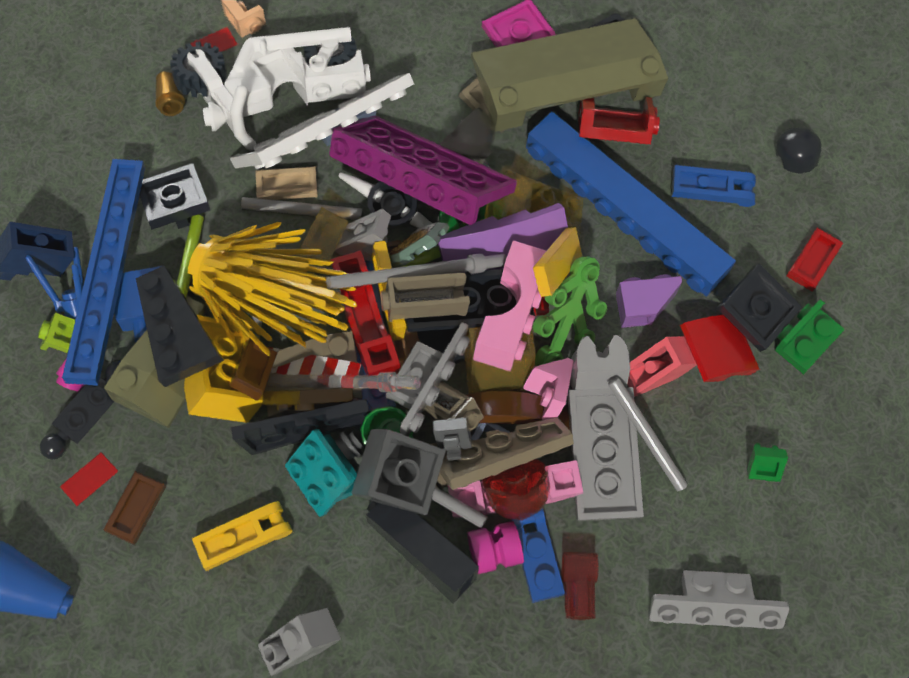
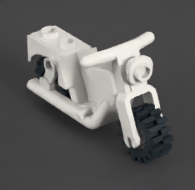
[170,27,371,151]

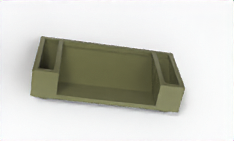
[471,18,668,132]

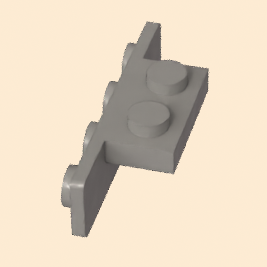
[386,322,470,436]
[649,570,789,629]

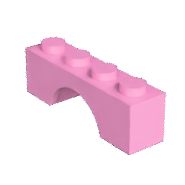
[473,241,546,372]

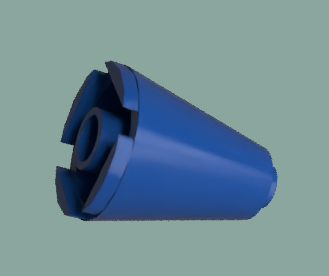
[0,541,74,619]

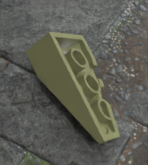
[104,297,206,428]

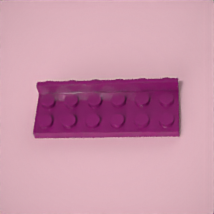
[329,115,517,225]

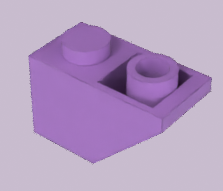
[616,274,682,328]

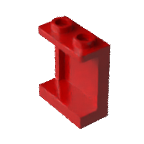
[578,97,660,145]

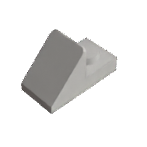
[334,209,391,261]

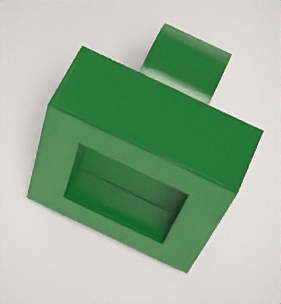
[747,443,788,482]

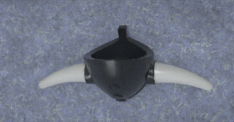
[339,172,441,236]

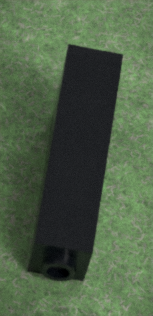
[366,501,479,604]

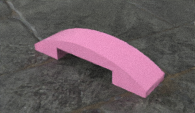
[447,460,583,518]

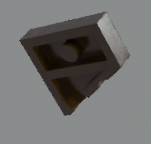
[262,388,353,411]

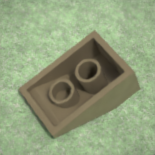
[265,331,363,418]

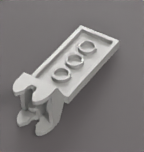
[568,335,644,521]

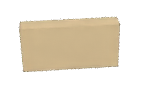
[256,166,318,200]

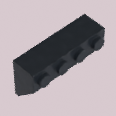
[400,269,536,332]

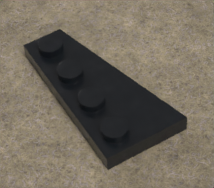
[135,265,224,387]
[231,398,373,455]

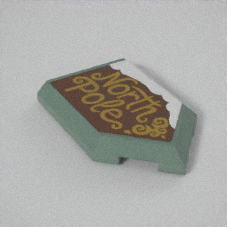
[388,222,449,268]

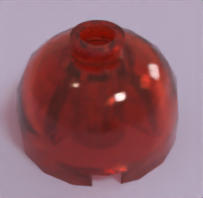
[482,459,550,520]

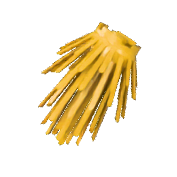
[187,222,357,356]

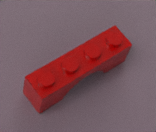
[330,250,400,387]

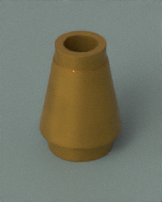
[155,72,185,116]

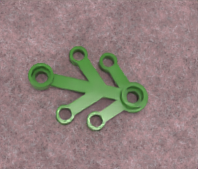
[533,256,607,366]

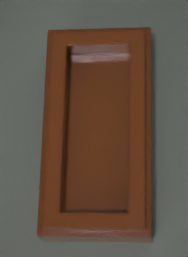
[229,338,277,401]
[103,471,166,545]

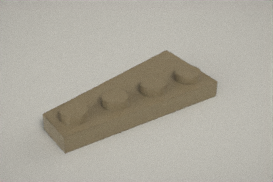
[430,417,574,490]

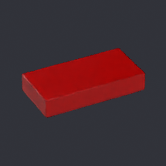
[786,227,843,292]

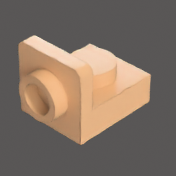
[221,0,266,37]

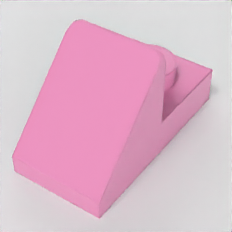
[524,358,574,420]

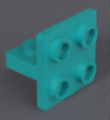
[285,429,357,517]

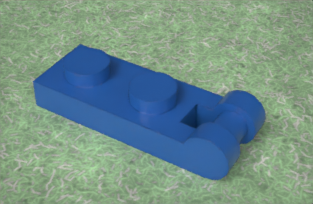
[672,165,756,207]
[508,504,565,603]

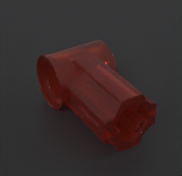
[562,552,599,620]

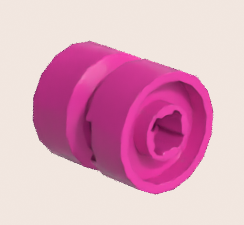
[467,521,524,575]

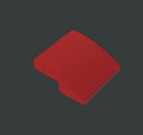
[680,315,760,382]

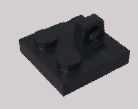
[140,163,210,230]
[717,264,802,352]

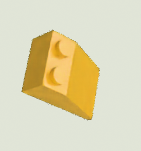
[184,315,263,423]

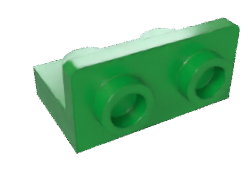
[775,299,845,375]

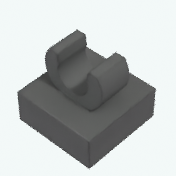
[433,417,472,460]

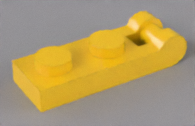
[192,501,292,571]

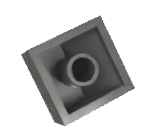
[351,429,446,515]

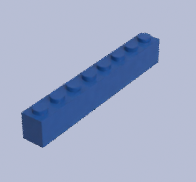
[526,112,736,297]

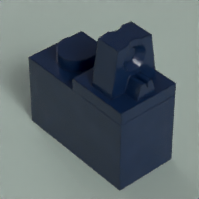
[0,222,74,281]

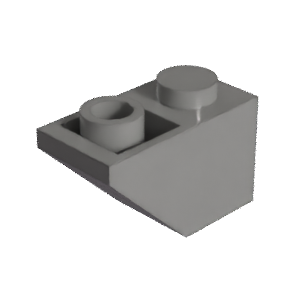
[258,608,341,676]

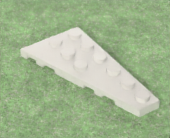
[230,73,414,169]

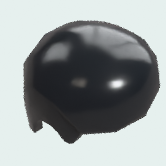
[776,127,822,174]

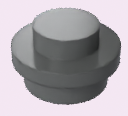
[335,430,364,461]

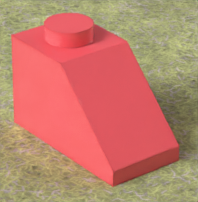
[627,336,697,397]

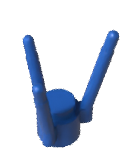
[25,247,84,319]

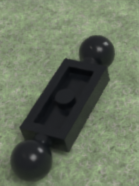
[40,360,121,460]

